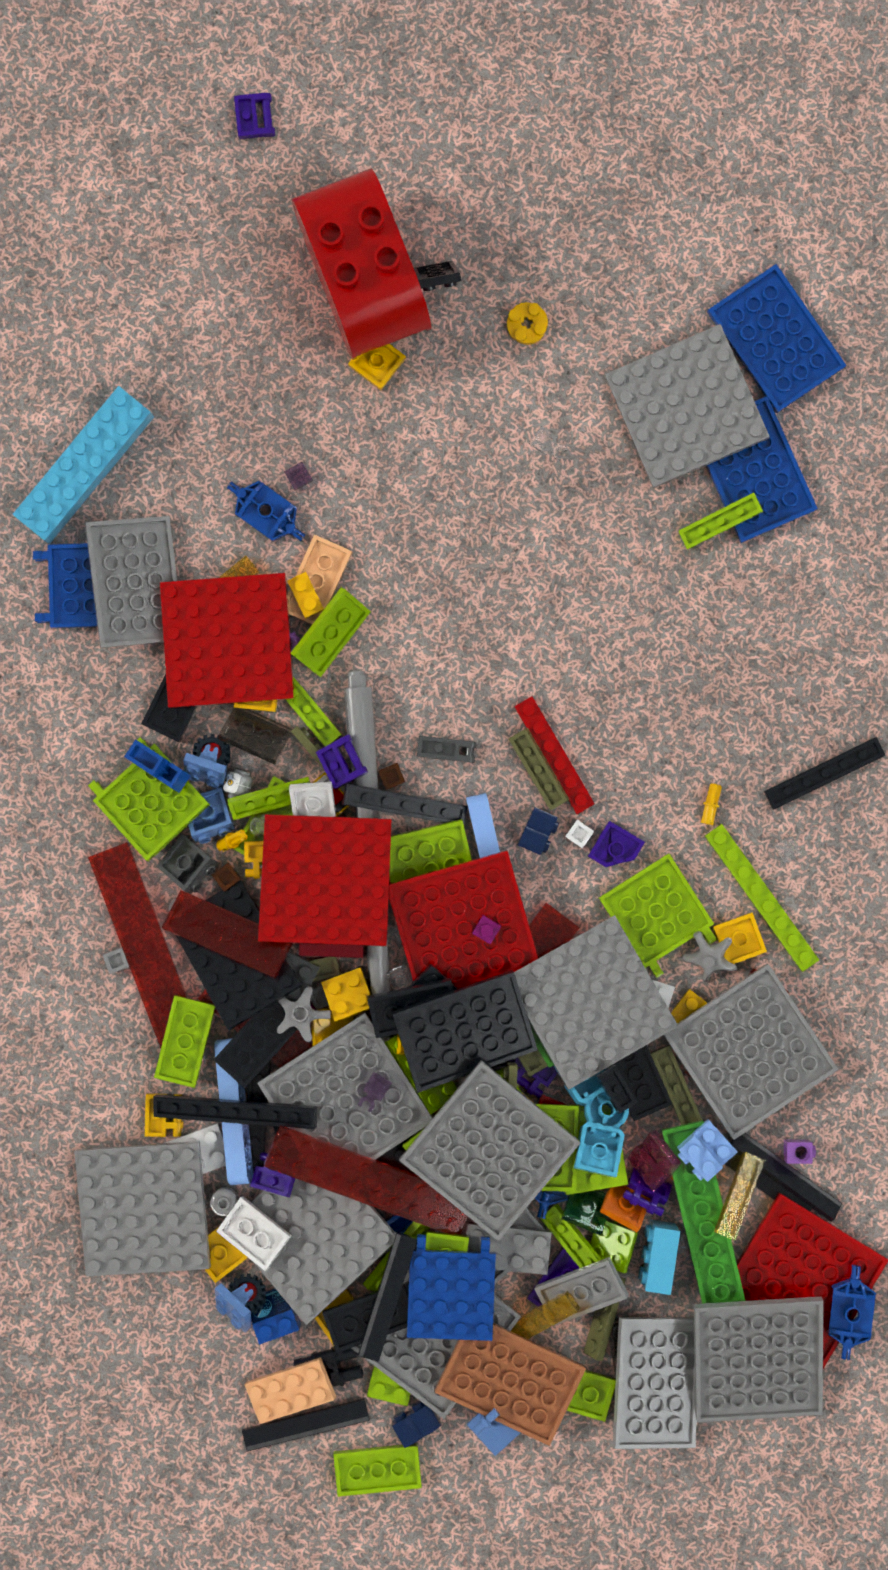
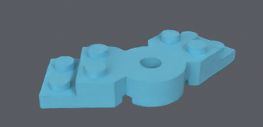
[555,1068,629,1178]

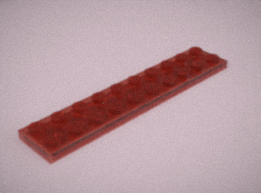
[88,842,187,1049]
[264,1125,468,1235]

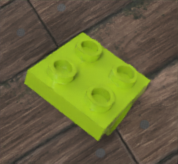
[590,1217,638,1273]

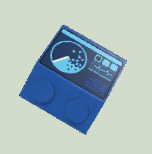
[251,1289,301,1345]

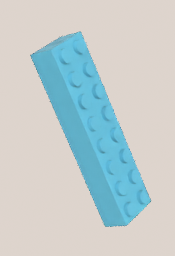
[12,386,154,544]

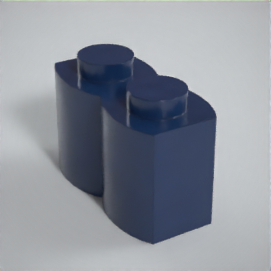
[517,807,559,855]
[392,1401,441,1448]

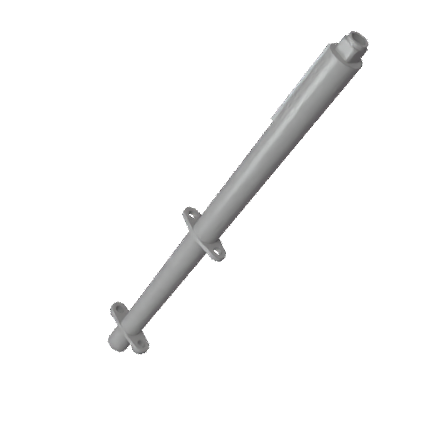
[344,671,393,1042]

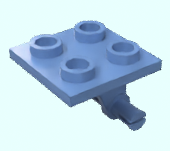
[467,1408,520,1456]

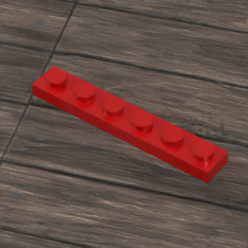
[514,696,595,814]

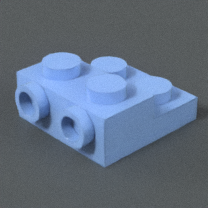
[677,1119,737,1182]

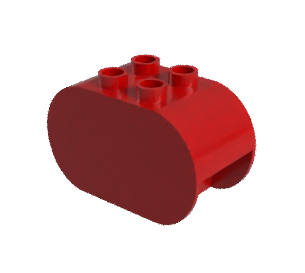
[291,168,432,360]

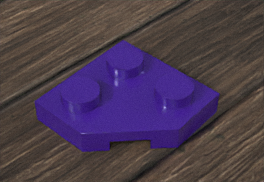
[587,821,645,867]

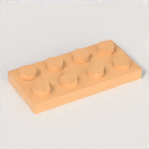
[287,535,353,625]
[244,1357,336,1424]

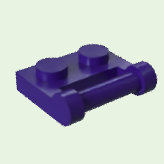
[234,93,276,139]
[316,735,368,790]

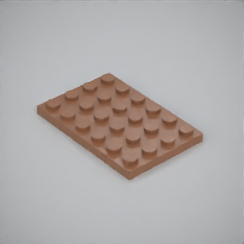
[434,1323,586,1446]

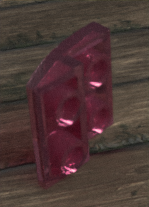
[628,1130,681,1191]

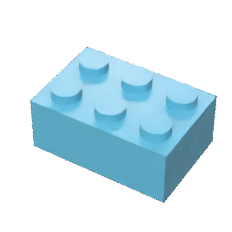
[638,1219,680,1295]

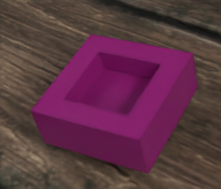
[472,915,501,944]

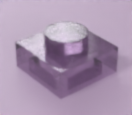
[284,462,313,491]

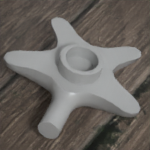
[682,931,737,982]
[277,986,331,1042]

